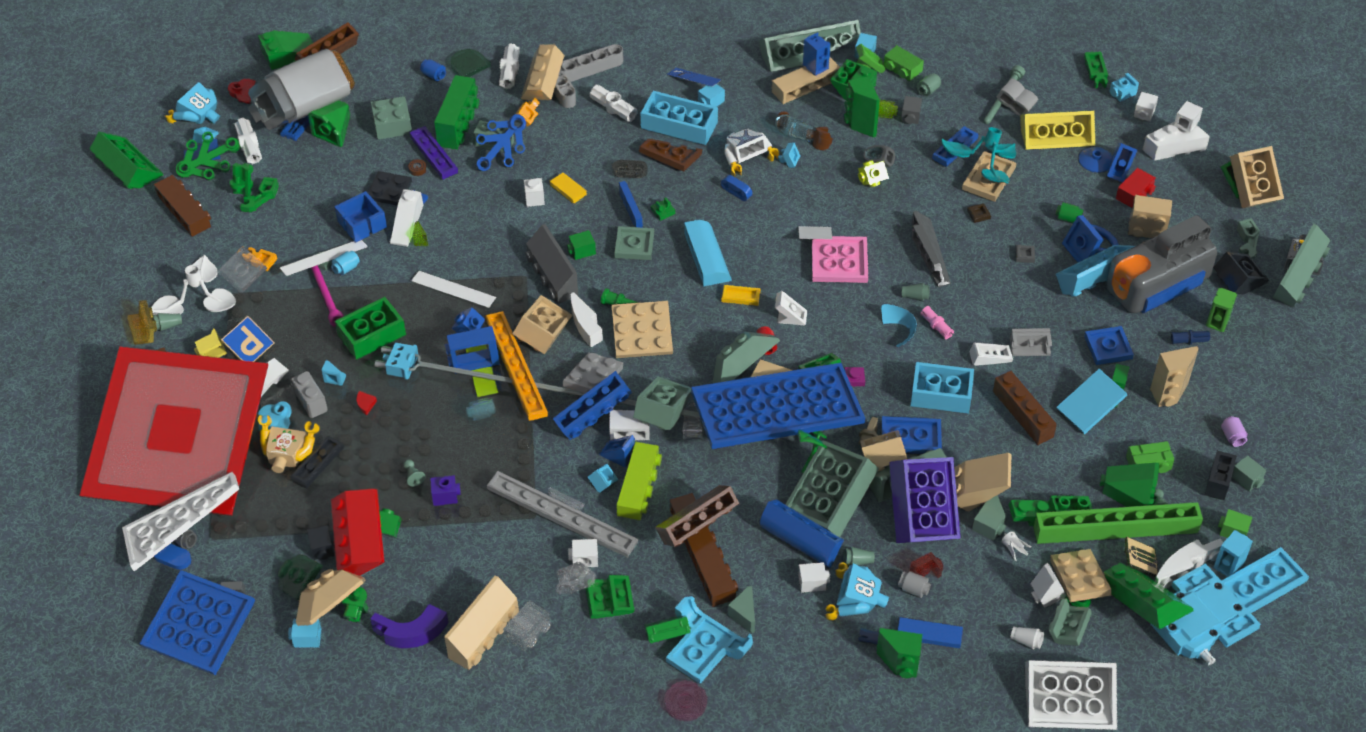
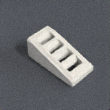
[969,343,1013,365]

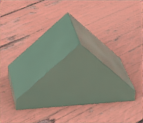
[728,586,755,633]

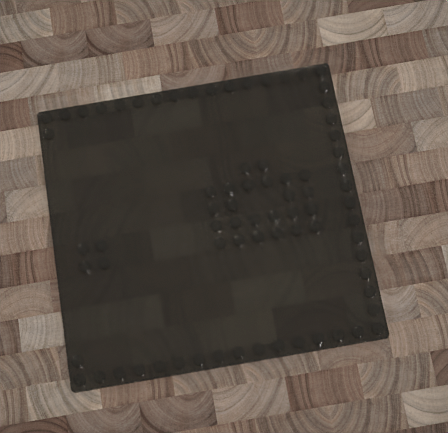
[210,276,536,540]

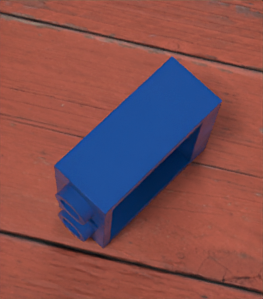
[445,326,500,374]

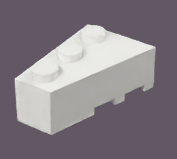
[1143,122,1210,160]

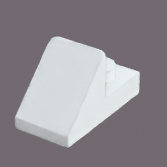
[775,291,807,325]

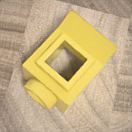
[194,329,227,358]

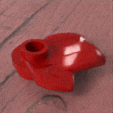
[228,79,256,104]

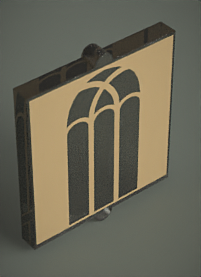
[1124,537,1159,578]

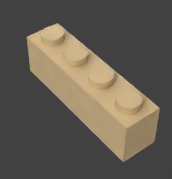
[772,57,840,104]

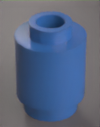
[420,59,446,81]

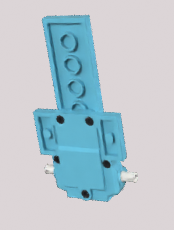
[1151,547,1309,665]

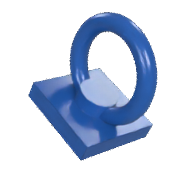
[1062,215,1119,263]

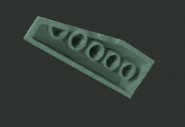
[759,20,861,72]

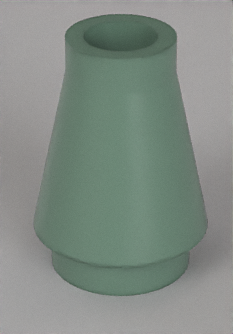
[902,283,930,301]
[153,313,182,331]
[843,546,875,566]

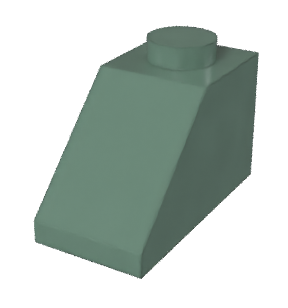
[972,495,1006,541]

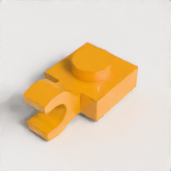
[515,98,540,127]

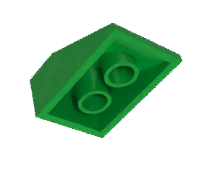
[258,31,313,70]

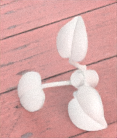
[148,255,236,315]

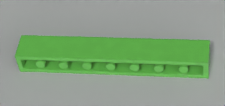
[1033,502,1203,544]

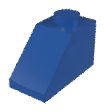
[1107,143,1137,183]

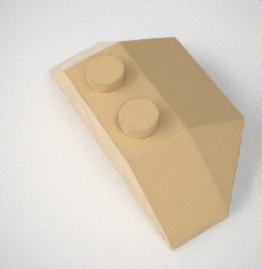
[296,569,365,626]

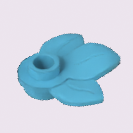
[258,401,292,431]

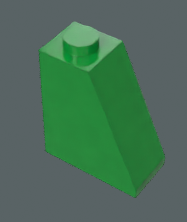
[308,101,350,147]
[1100,462,1159,507]

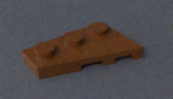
[639,138,702,172]

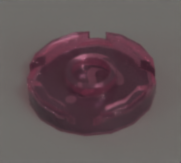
[664,681,708,721]

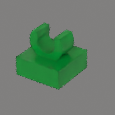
[651,197,675,221]

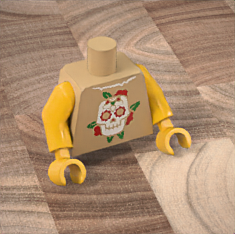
[258,415,319,473]

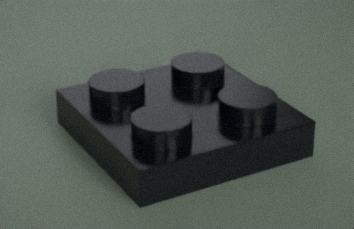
[367,171,412,206]

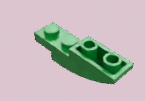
[1008,496,1093,526]

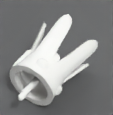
[1002,531,1031,561]

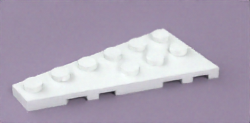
[122,472,239,571]

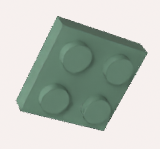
[615,226,654,260]

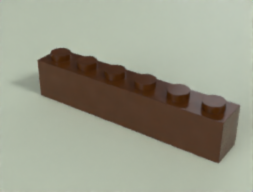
[670,493,738,607]

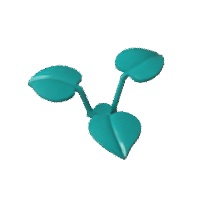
[942,127,1016,184]

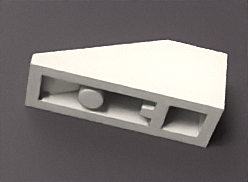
[390,189,424,247]

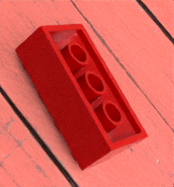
[331,489,385,576]

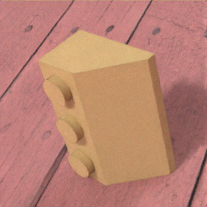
[521,44,564,100]
[1150,346,1198,407]

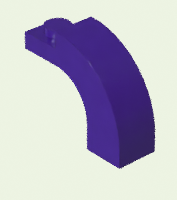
[370,604,449,648]

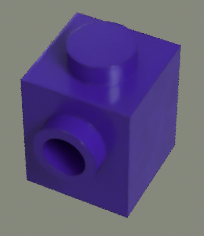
[430,475,461,506]

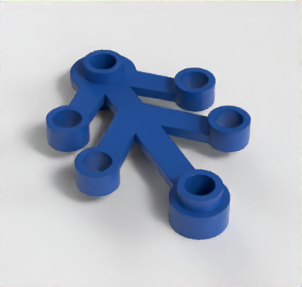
[476,114,526,171]

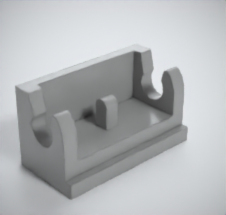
[1010,328,1052,356]

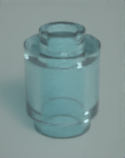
[466,398,496,421]

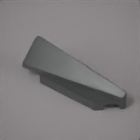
[912,211,951,287]

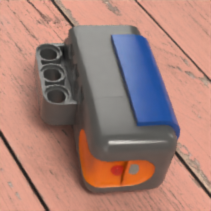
[1106,215,1217,313]

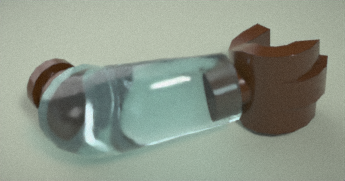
[775,111,833,151]

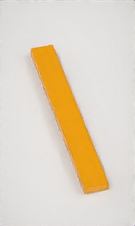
[485,311,548,421]

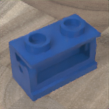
[803,32,830,76]

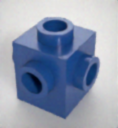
[452,307,485,333]

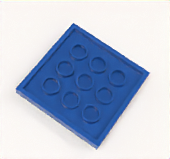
[140,570,255,676]

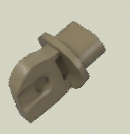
[859,417,878,445]

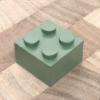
[371,96,412,140]

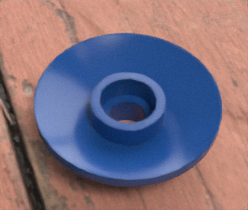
[1079,147,1112,173]

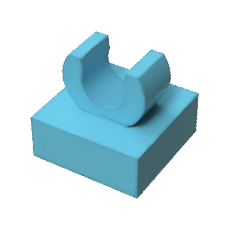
[778,143,800,168]

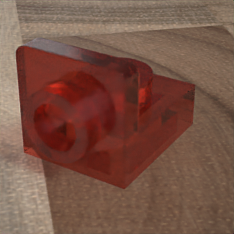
[909,552,943,578]

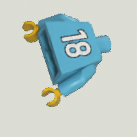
[165,82,220,124]
[826,562,889,620]

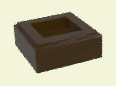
[967,203,991,223]

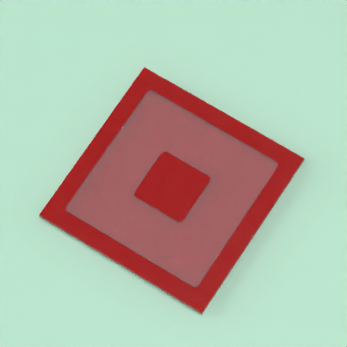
[79,346,268,516]

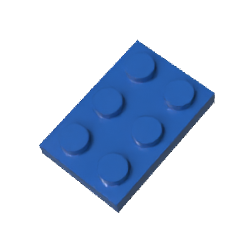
[881,416,942,454]

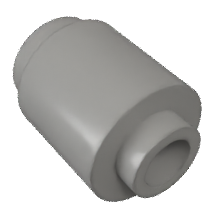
[898,571,931,598]

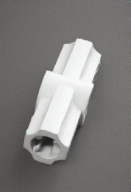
[499,44,520,89]
[590,85,638,122]
[234,118,262,164]

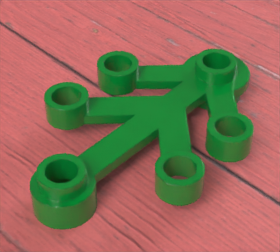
[176,131,240,180]

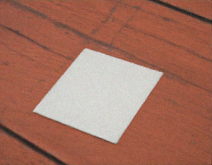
[799,226,832,239]

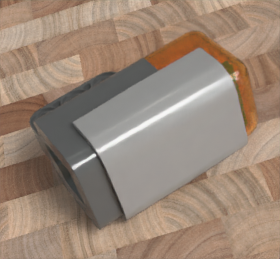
[248,49,355,130]

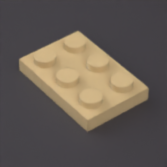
[962,151,1016,202]
[1050,549,1111,602]

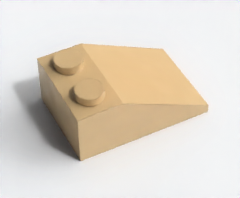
[513,295,572,354]
[954,453,1011,511]

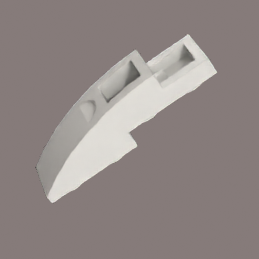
[1155,539,1223,589]

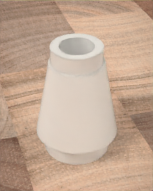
[1011,627,1044,649]

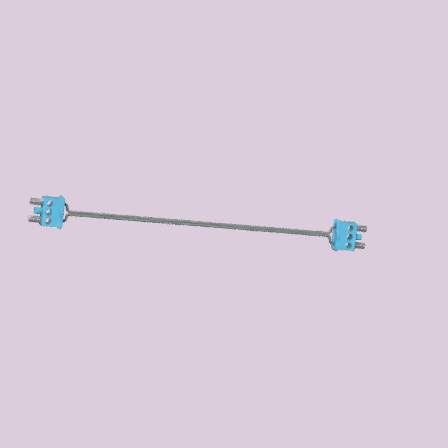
[375,342,700,418]

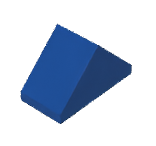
[599,435,635,467]

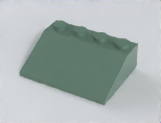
[785,440,879,537]

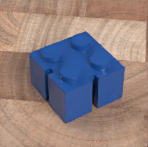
[334,191,387,243]

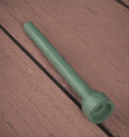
[984,65,1025,124]

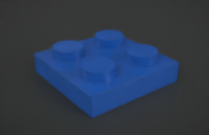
[1084,326,1134,365]

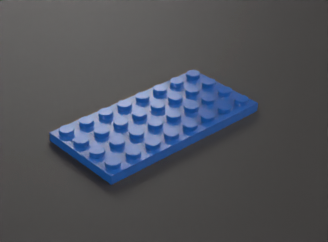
[691,363,865,449]

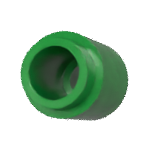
[1055,202,1084,223]

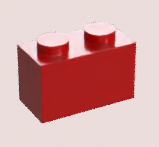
[1116,168,1156,208]

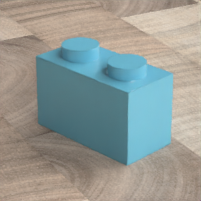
[1213,530,1253,577]

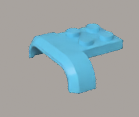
[666,596,753,684]

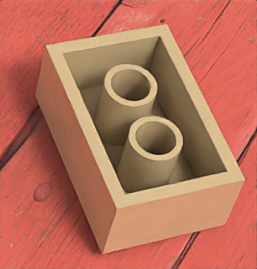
[1230,146,1284,208]

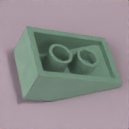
[633,377,692,430]

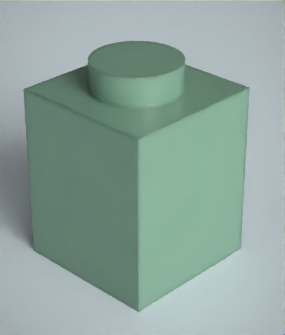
[1232,455,1266,491]

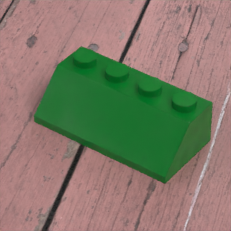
[90,131,163,189]
[1104,563,1194,630]

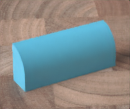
[684,220,732,287]

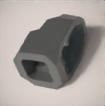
[863,145,895,167]

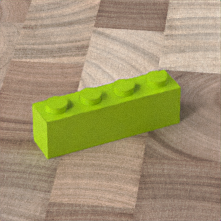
[617,442,662,520]

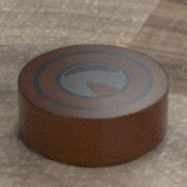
[408,159,427,176]

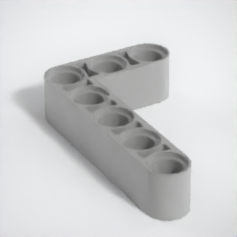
[553,44,623,108]

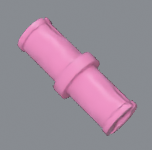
[920,306,954,340]

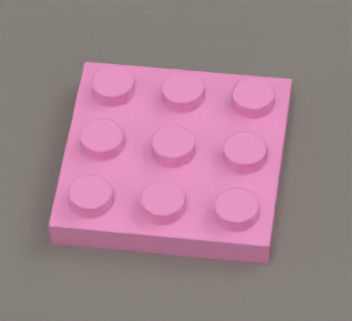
[812,236,868,283]

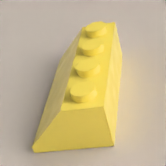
[1021,111,1095,149]

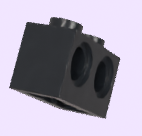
[1204,450,1237,500]

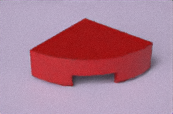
[357,391,377,415]

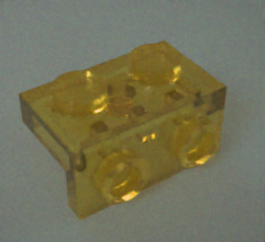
[127,300,157,345]

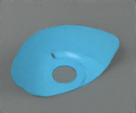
[881,304,917,347]

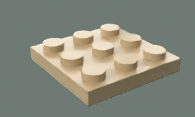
[612,301,673,358]

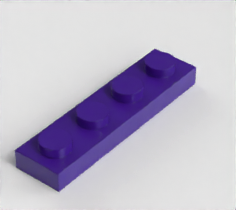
[410,126,458,179]

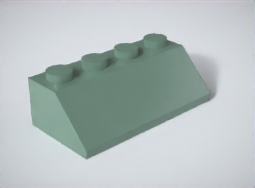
[1273,223,1330,307]

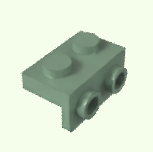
[1049,598,1092,646]

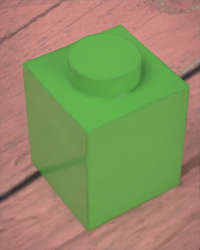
[1218,509,1252,538]

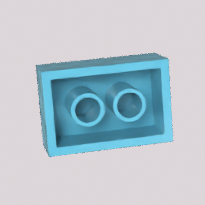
[911,362,974,414]

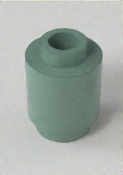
[917,74,941,97]

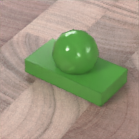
[856,44,885,73]

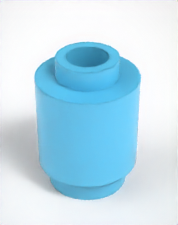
[331,251,360,276]

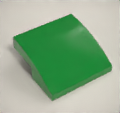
[585,575,635,619]

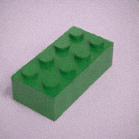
[434,75,479,150]

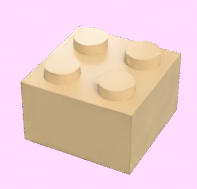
[1128,195,1172,238]
[860,430,907,471]

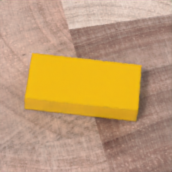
[550,173,587,204]
[721,285,761,306]

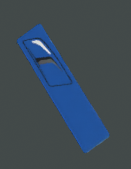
[667,68,721,86]

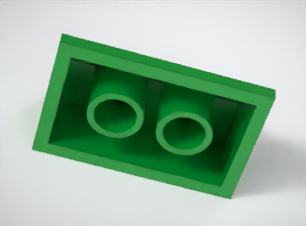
[844,76,880,137]

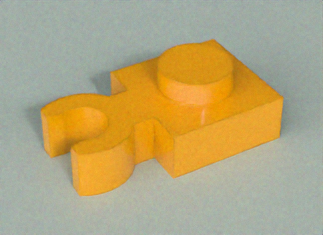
[242,247,278,271]

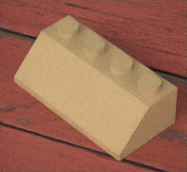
[445,575,519,670]

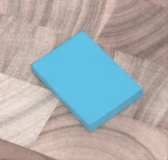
[1056,369,1127,434]

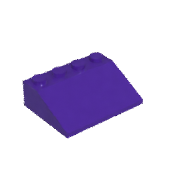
[889,457,961,543]

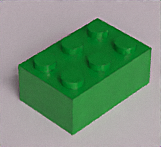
[335,297,406,360]

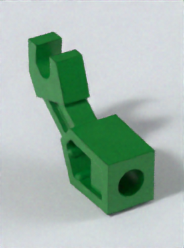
[240,177,279,212]
[1112,364,1130,408]

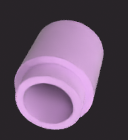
[1221,417,1247,447]

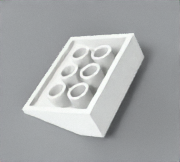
[1025,661,1117,730]

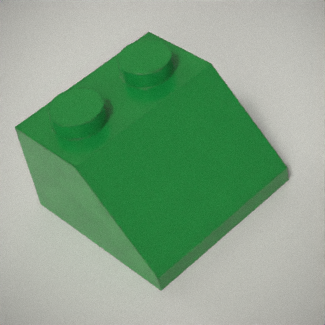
[876,628,923,679]

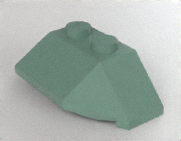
[713,332,780,383]

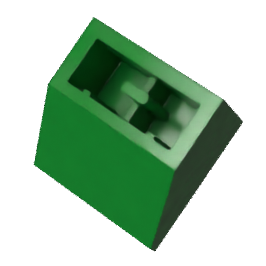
[831,59,877,100]

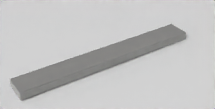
[487,471,638,557]

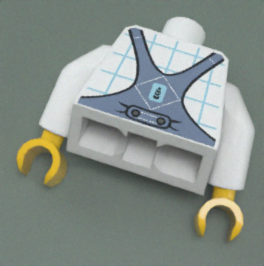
[724,129,779,177]

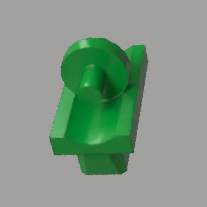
[230,163,253,197]
[342,587,369,623]

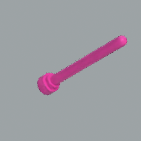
[311,265,344,327]

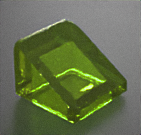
[413,221,428,246]

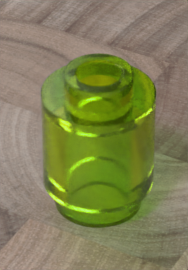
[878,99,898,119]

